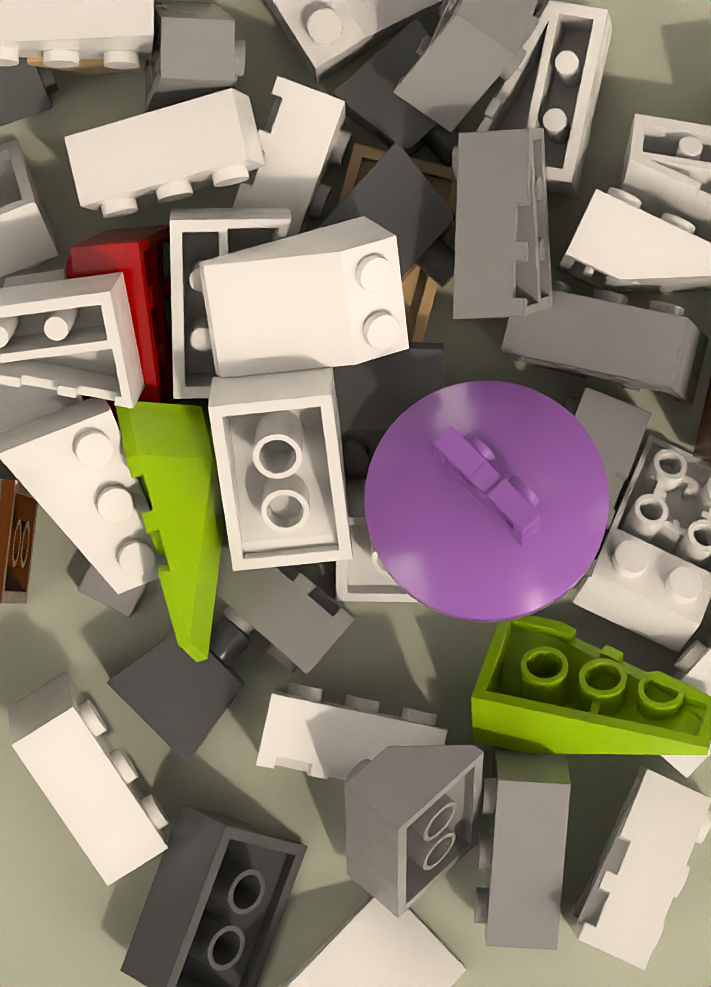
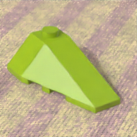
[115,401,225,662]
[471,615,711,755]

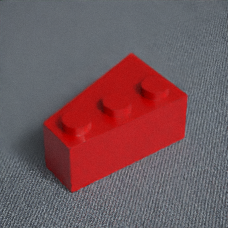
[66,225,178,421]

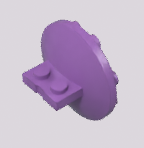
[364,380,609,623]

